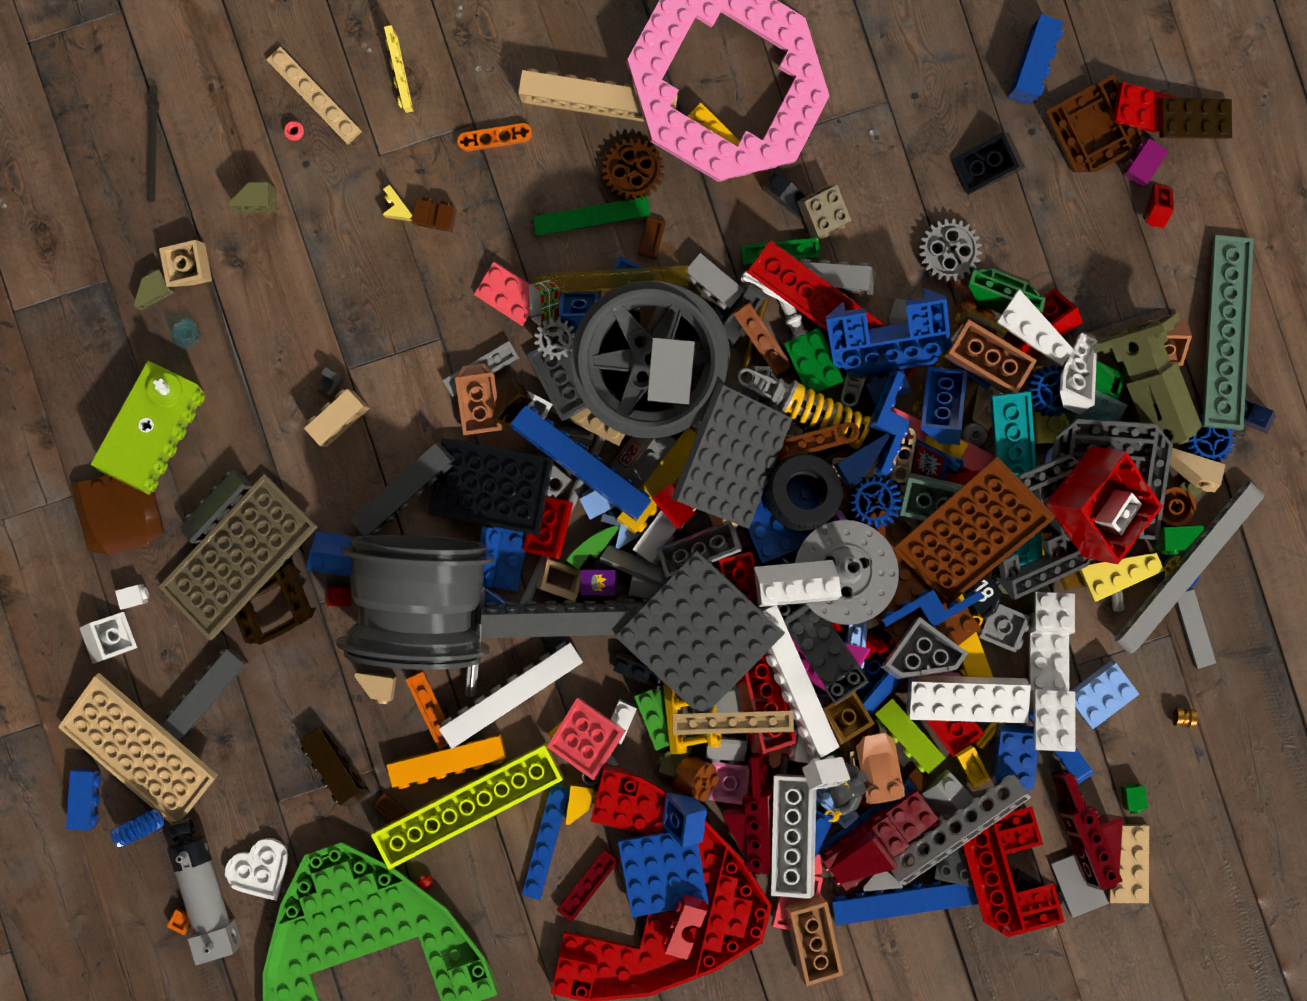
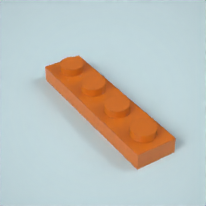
[406,671,449,749]

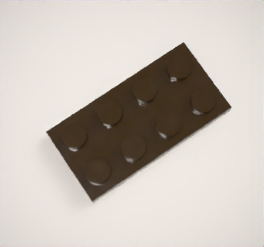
[1159,97,1232,139]

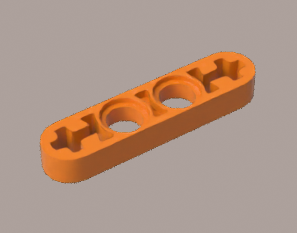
[457,123,532,152]

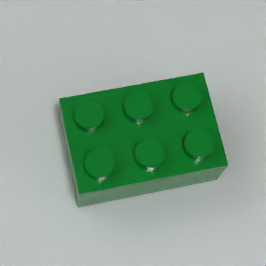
[783,328,844,394]

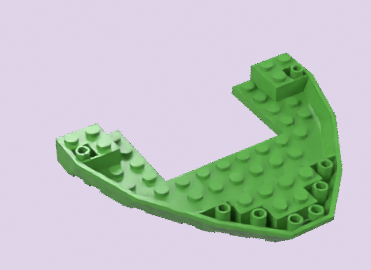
[263,842,499,1001]

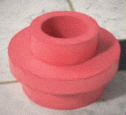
[284,121,304,141]

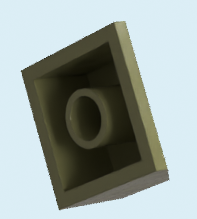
[229,179,277,213]

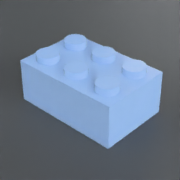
[1070,661,1139,729]

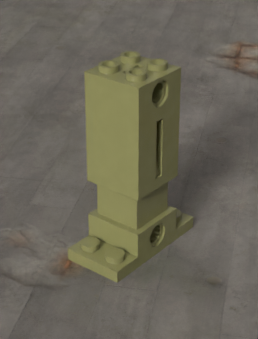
[1092,313,1202,445]

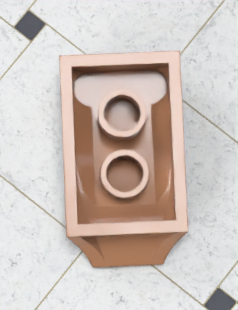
[455,363,502,435]
[855,732,905,804]

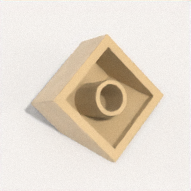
[159,240,212,287]

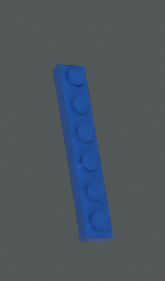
[522,783,571,900]

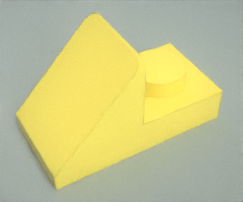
[383,185,413,221]

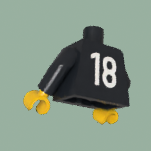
[963,570,1003,625]

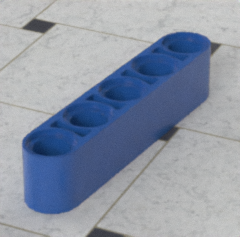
[1028,712,1094,785]

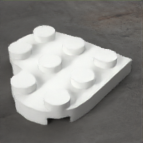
[225,838,288,901]

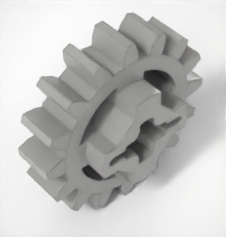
[534,317,575,360]

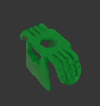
[1092,352,1127,414]

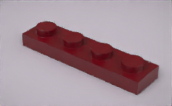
[557,848,620,922]

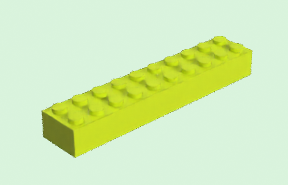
[371,743,564,870]

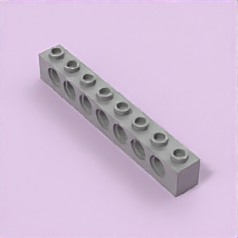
[891,774,1032,885]

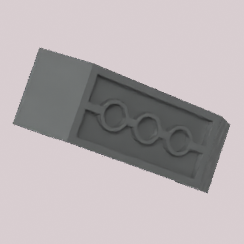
[777,603,869,705]

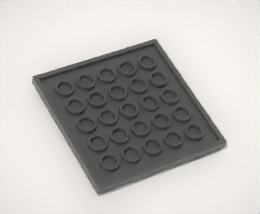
[671,383,792,529]
[615,550,785,713]

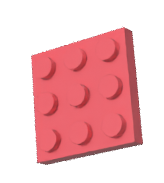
[547,698,626,780]

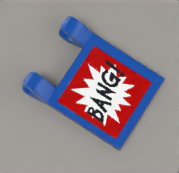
[910,439,964,480]

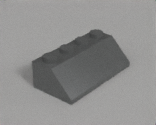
[180,470,253,543]

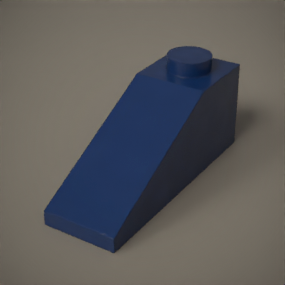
[833,433,890,486]

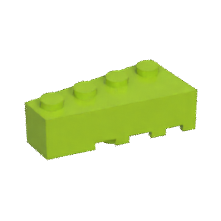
[875,699,946,774]

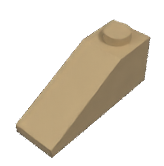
[1170,448,1226,493]

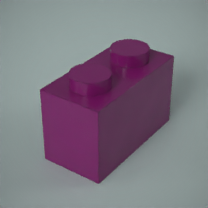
[1123,138,1169,187]

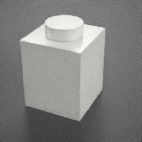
[115,584,149,610]

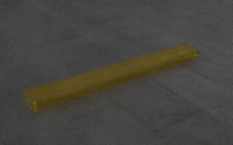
[533,265,689,293]

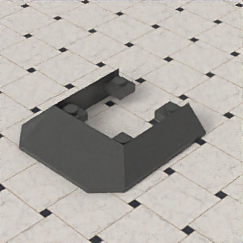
[1042,419,1173,540]
[996,454,1091,600]

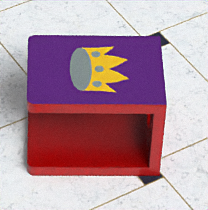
[581,569,616,596]

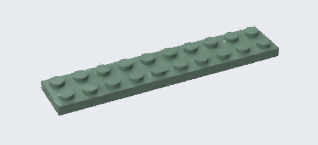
[1202,235,1254,430]

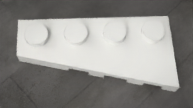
[996,289,1073,366]

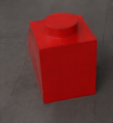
[1145,183,1174,229]

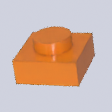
[167,908,190,935]

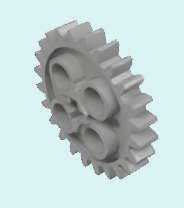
[918,218,982,282]

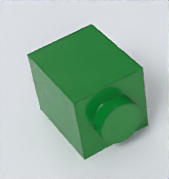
[1121,783,1148,814]

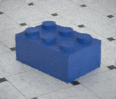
[991,724,1038,790]

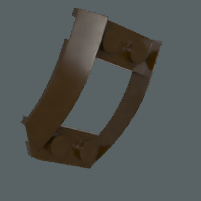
[234,564,316,645]

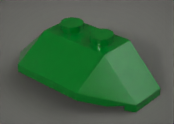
[968,268,1046,314]

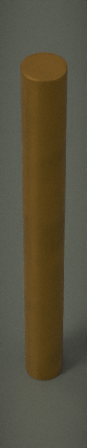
[740,296,770,369]

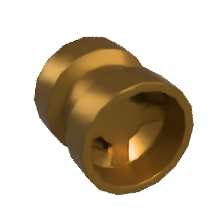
[1172,707,1198,729]

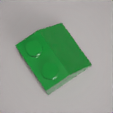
[1153,525,1204,555]

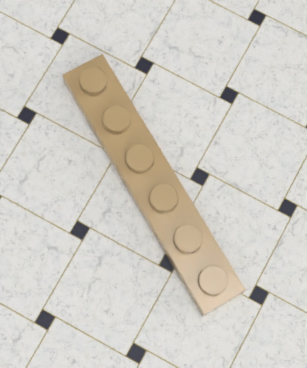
[267,47,362,145]
[673,711,794,735]

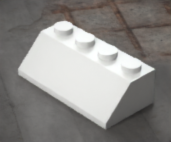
[754,560,841,607]

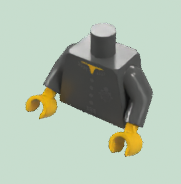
[825,762,867,822]

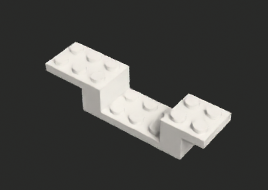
[1029,592,1076,752]

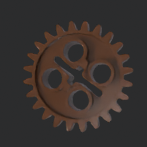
[602,138,665,202]

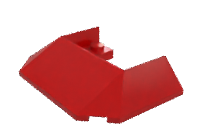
[963,806,1065,937]

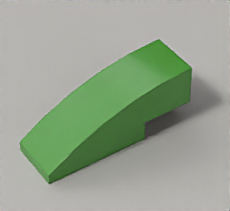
[566,525,620,569]

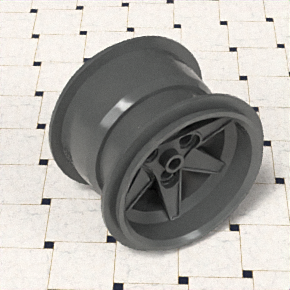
[571,281,730,438]
[336,535,495,670]

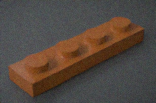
[733,302,792,376]

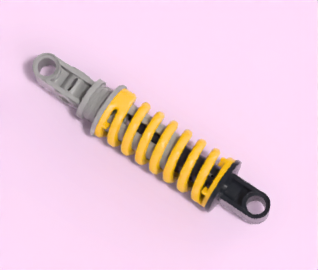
[736,368,883,452]

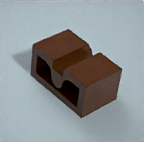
[412,197,457,232]

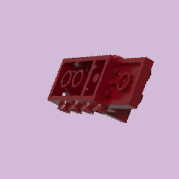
[723,752,774,875]
[1051,771,1123,890]
[820,789,940,891]

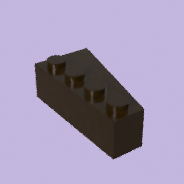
[299,728,371,806]

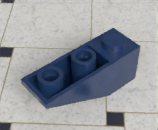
[1244,399,1276,434]

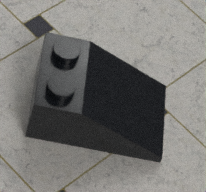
[952,132,1025,195]

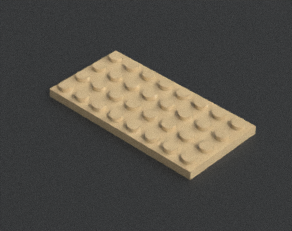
[58,673,218,823]

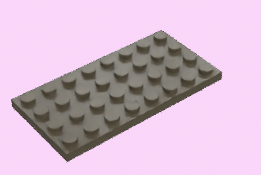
[159,474,318,641]

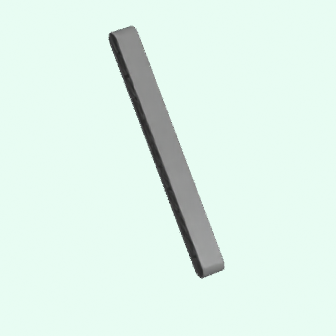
[1115,481,1265,654]

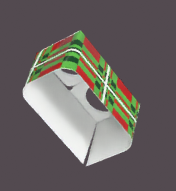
[529,280,559,326]

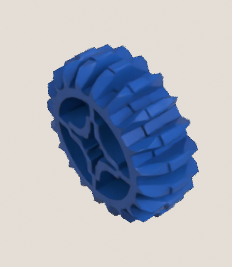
[1025,365,1069,418]
[1184,414,1237,463]
[850,475,903,528]
[110,809,165,847]

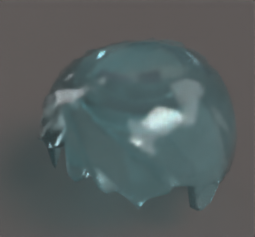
[171,317,200,349]

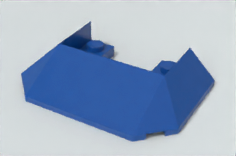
[826,288,951,377]

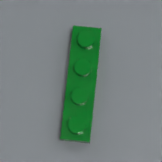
[741,238,820,265]

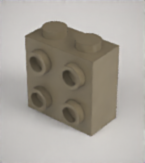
[797,185,852,239]

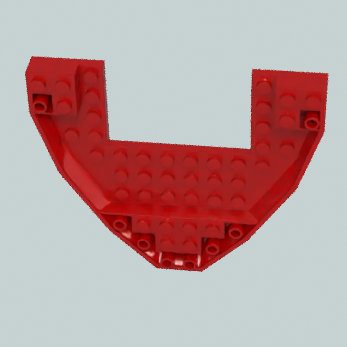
[551,764,772,1001]

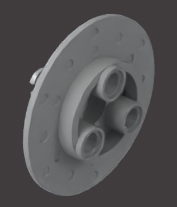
[795,520,899,625]

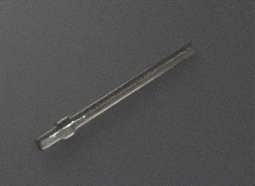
[147,85,159,203]

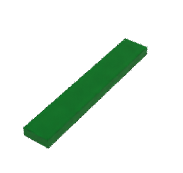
[533,196,650,237]

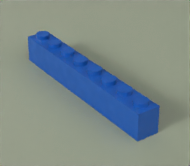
[511,405,652,522]
[831,879,978,926]

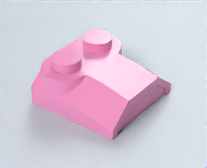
[709,762,752,805]

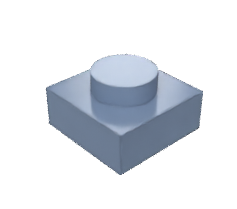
[601,511,620,526]

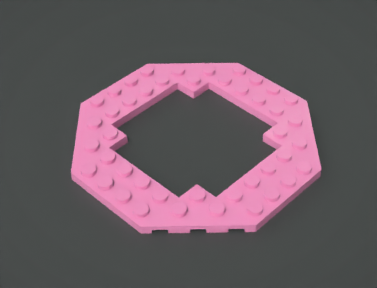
[626,0,830,182]

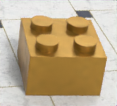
[823,692,875,745]

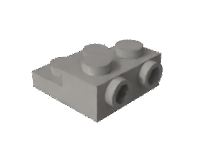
[978,604,1031,653]

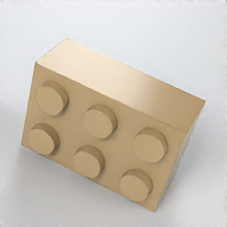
[304,389,370,447]

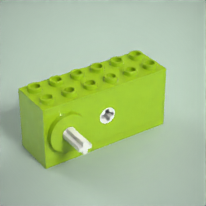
[90,361,205,495]

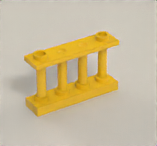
[663,683,722,754]

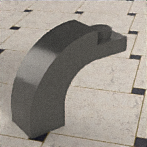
[723,284,767,350]

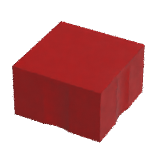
[1046,446,1163,565]

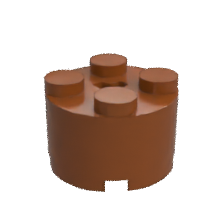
[1161,487,1196,526]
[674,755,719,801]

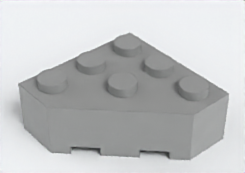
[881,617,968,679]

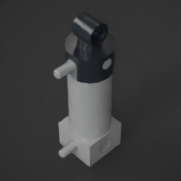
[167,818,243,965]

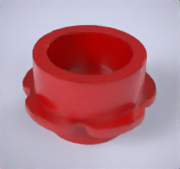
[416,875,434,891]

